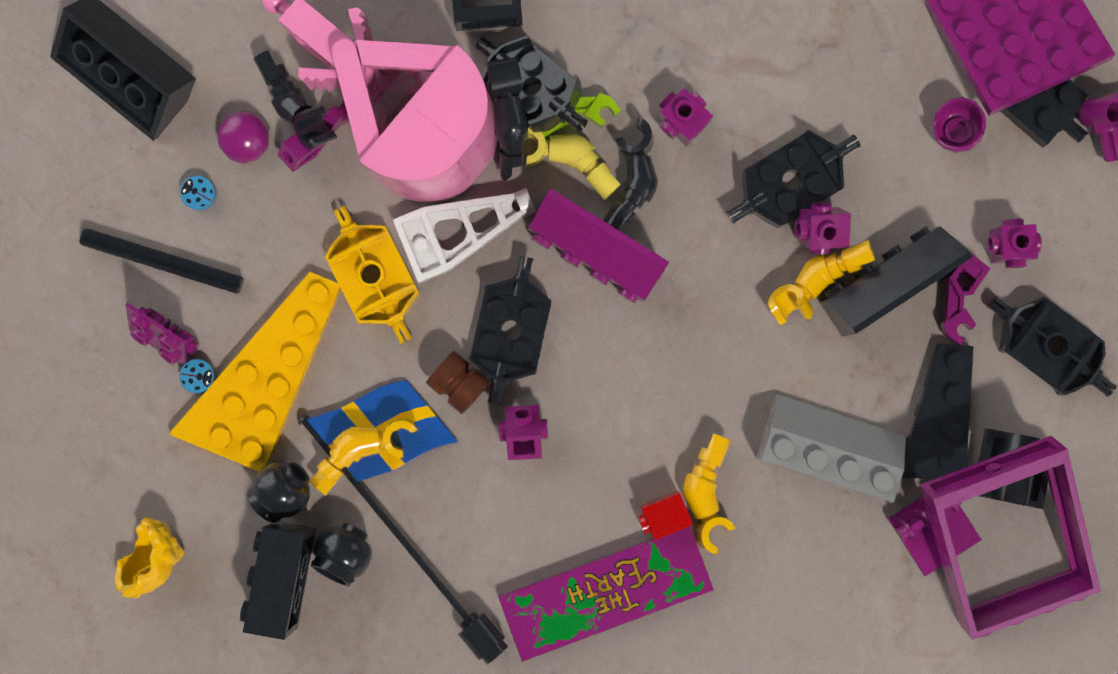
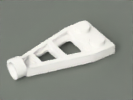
[393,188,536,283]

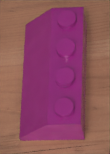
[529,188,669,304]

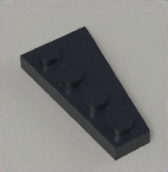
[902,344,974,479]

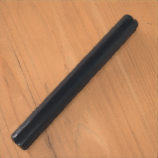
[79,228,244,294]

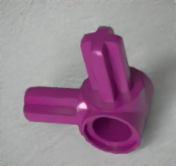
[1080,92,1118,162]

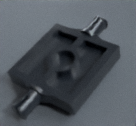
[1000,79,1089,148]

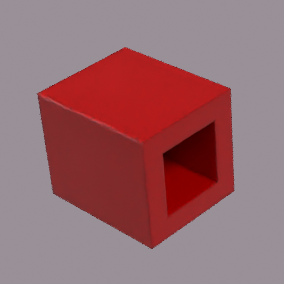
[637,490,693,541]

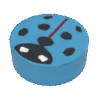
[180,176,217,211]
[179,359,216,393]

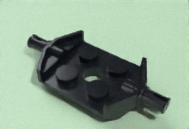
[475,35,588,132]
[726,130,861,228]
[469,256,552,405]
[987,296,1117,397]

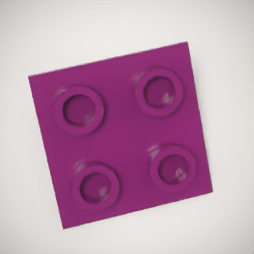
[125,302,199,366]
[887,496,982,576]

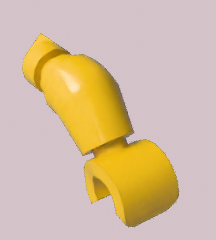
[768,240,875,325]
[310,418,419,496]
[683,433,736,554]

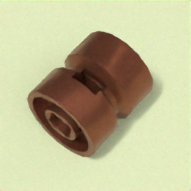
[426,350,490,415]

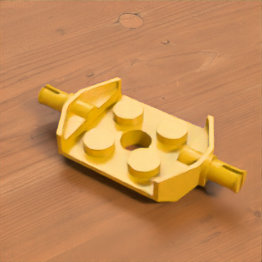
[325,206,420,344]

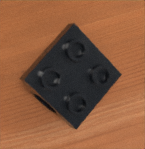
[978,428,1048,509]

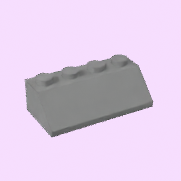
[756,394,906,503]

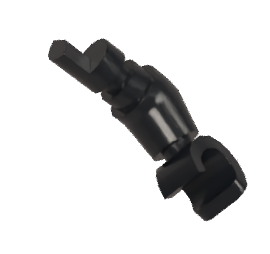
[254,50,337,149]
[486,58,528,181]
[603,117,658,230]

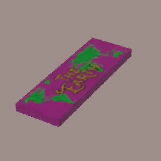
[498,526,714,662]

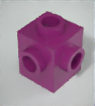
[658,88,713,147]
[795,203,851,254]
[988,219,1042,269]
[499,405,548,460]

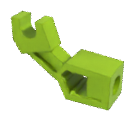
[542,93,621,140]

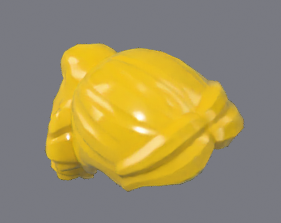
[115,517,185,599]

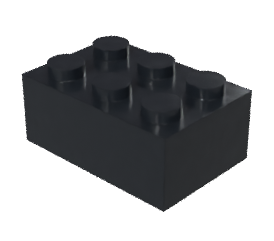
[240,521,316,640]

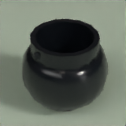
[247,461,310,523]
[311,523,372,587]

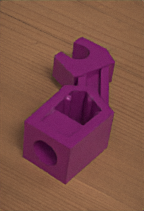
[277,100,349,172]
[940,253,991,345]

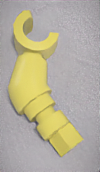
[526,128,621,200]

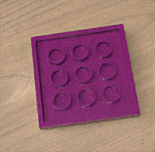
[925,0,1115,116]

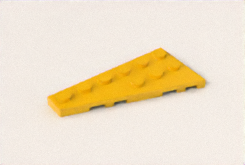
[169,272,341,471]

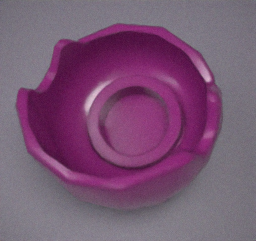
[933,97,986,153]
[217,110,270,164]

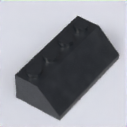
[50,0,196,141]
[820,226,973,337]

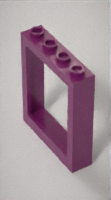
[920,436,1101,640]

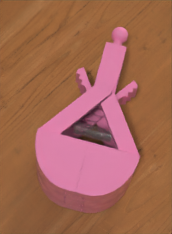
[261,0,499,203]

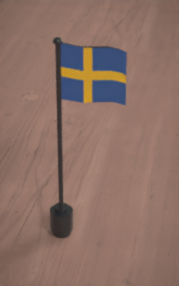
[298,380,508,664]

